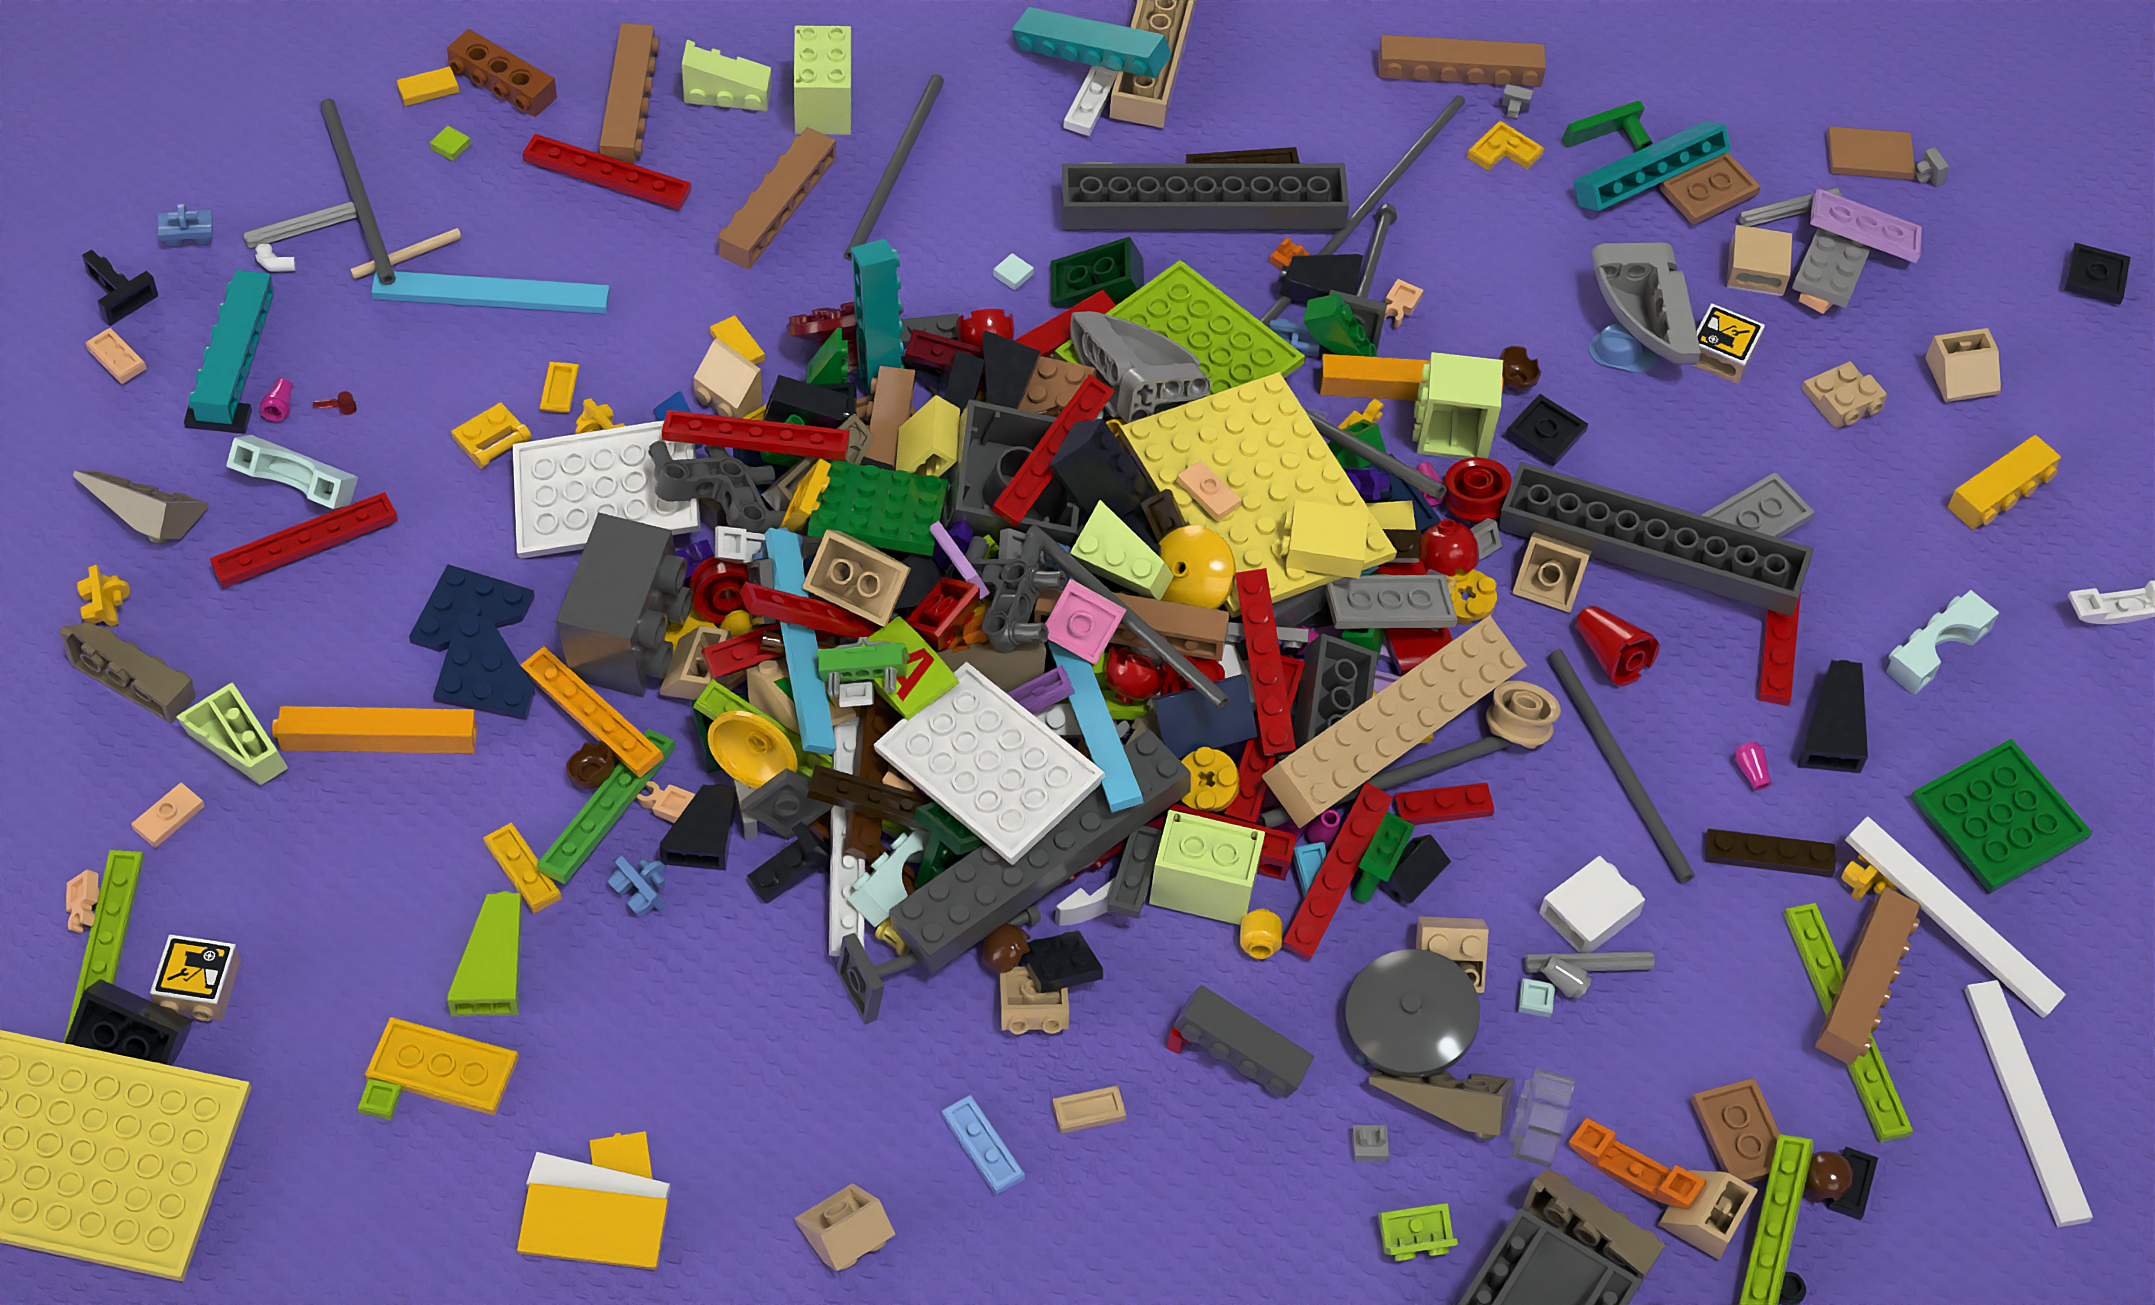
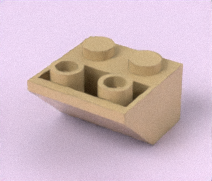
[1925,328,2001,402]
[659,626,733,700]
[1416,916,1489,993]
[1658,1170,1758,1260]

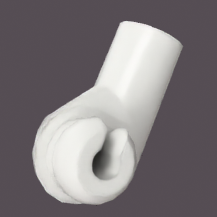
[255,244,296,272]

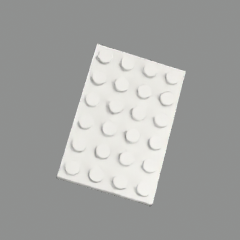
[513,420,701,559]
[874,662,1105,865]

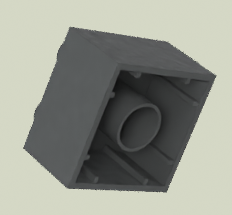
[941,399,1079,546]
[556,512,693,698]

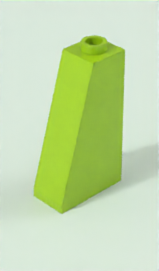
[447,891,523,1016]

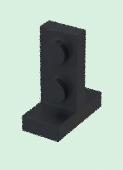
[82,249,158,326]
[747,821,830,904]

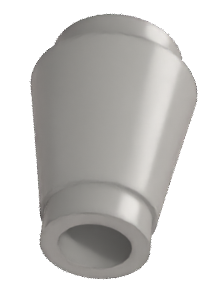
[1540,955,1591,1000]

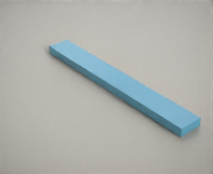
[371,270,610,314]
[764,528,837,755]
[1046,639,1143,812]

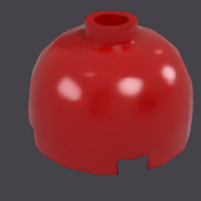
[956,309,1015,347]
[1420,519,1479,576]
[1103,647,1169,704]

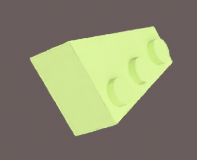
[682,40,772,111]
[1070,500,1174,600]
[176,682,288,786]

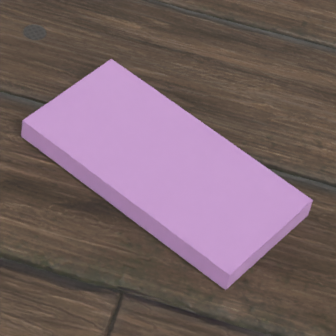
[1810,189,1922,263]

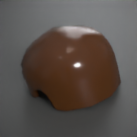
[1499,346,1541,391]
[567,740,615,789]
[982,923,1031,973]
[1803,1151,1854,1203]

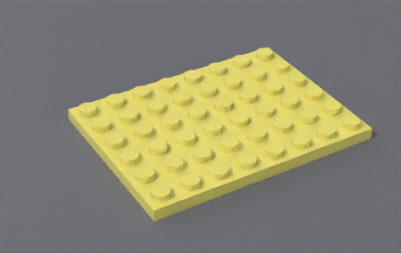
[1119,372,1397,618]
[0,1030,252,1282]

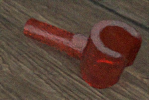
[313,391,357,415]

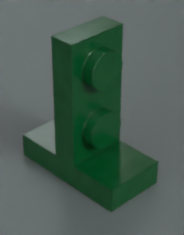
[914,801,983,889]

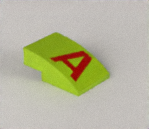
[861,616,959,720]

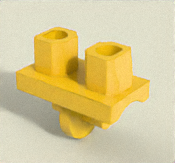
[575,398,625,434]
[77,564,131,627]
[1841,853,1898,901]

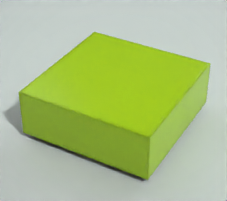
[430,126,471,161]
[358,1078,403,1121]

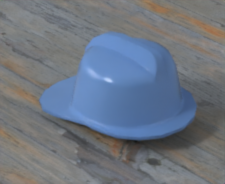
[1589,324,1658,373]

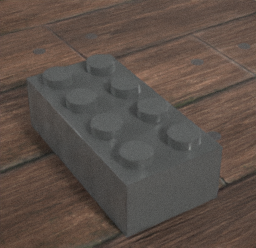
[1293,633,1378,750]

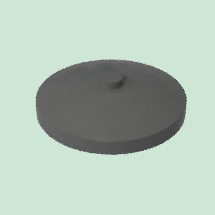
[1345,949,1480,1078]

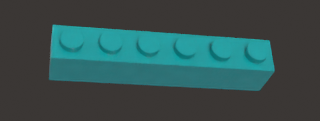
[1012,7,1172,78]
[1573,121,1731,211]
[851,239,905,395]
[189,270,275,424]

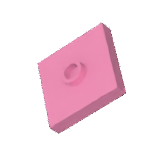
[1045,579,1127,665]

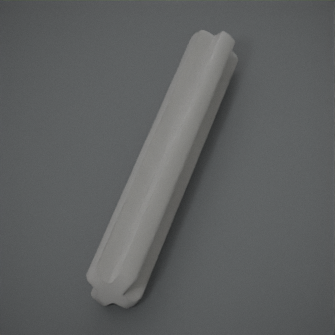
[1738,188,1842,226]
[243,201,358,249]
[1525,951,1655,973]

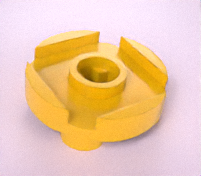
[1445,568,1497,625]
[1181,747,1239,812]

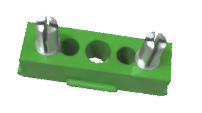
[816,637,910,697]

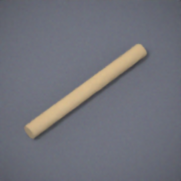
[349,228,462,280]

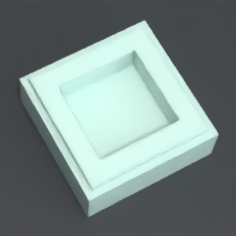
[993,253,1034,290]
[1518,978,1555,1018]

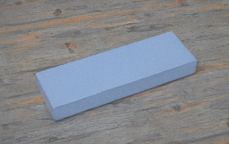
[942,1095,1025,1196]

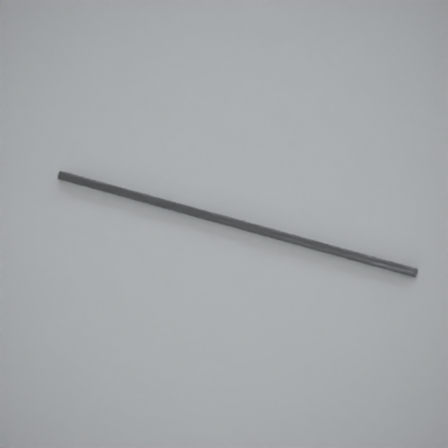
[1260,95,1465,328]

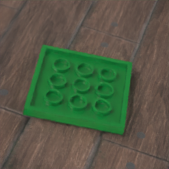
[807,460,948,556]
[1910,738,2092,893]

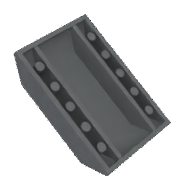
[1458,1207,1642,1305]

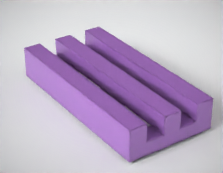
[1006,665,1075,715]

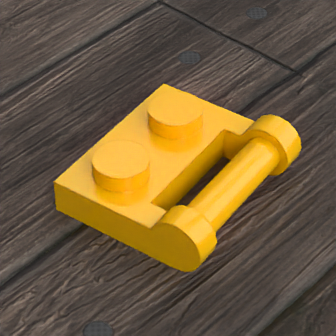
[451,402,532,469]

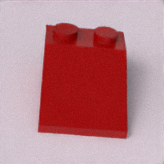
[905,577,980,652]

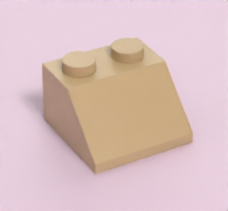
[694,338,763,418]
[1512,532,1592,613]
[794,1183,895,1271]

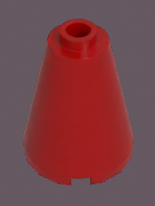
[1576,606,1660,686]

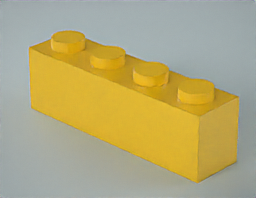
[1947,434,2061,530]

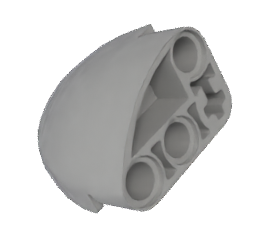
[1591,242,1701,365]
[1070,311,1211,424]

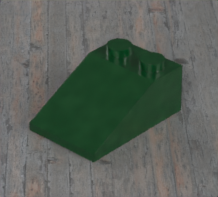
[1051,236,1144,307]

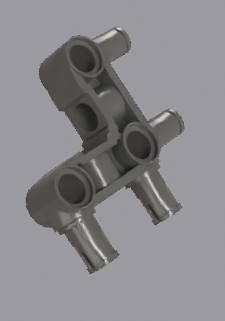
[648,441,787,534]
[946,536,1067,653]

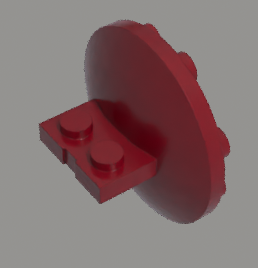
[786,301,904,373]

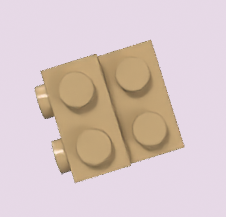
[1801,361,1888,429]
[999,967,1069,1034]

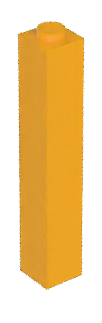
[1320,354,1503,401]
[272,706,477,754]

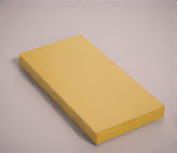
[365,1017,519,1116]
[517,1182,669,1270]

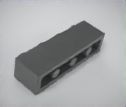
[1173,985,1315,1099]

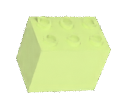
[794,26,851,135]
[1412,352,1503,459]
[1149,810,1265,925]

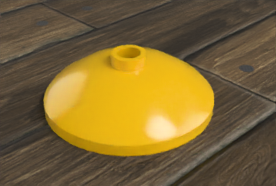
[1158,525,1236,609]
[708,711,798,789]

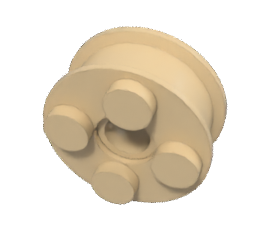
[1486,681,1561,749]

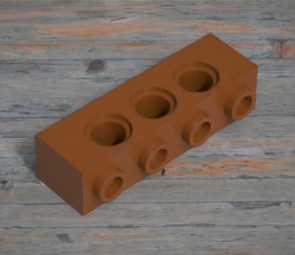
[447,29,557,117]

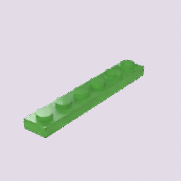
[537,729,676,884]

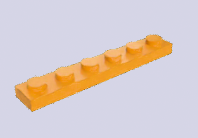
[520,646,664,778]

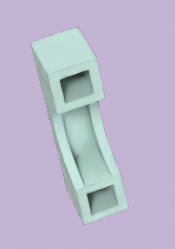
[226,435,358,509]
[1886,590,1999,695]
[847,826,931,927]

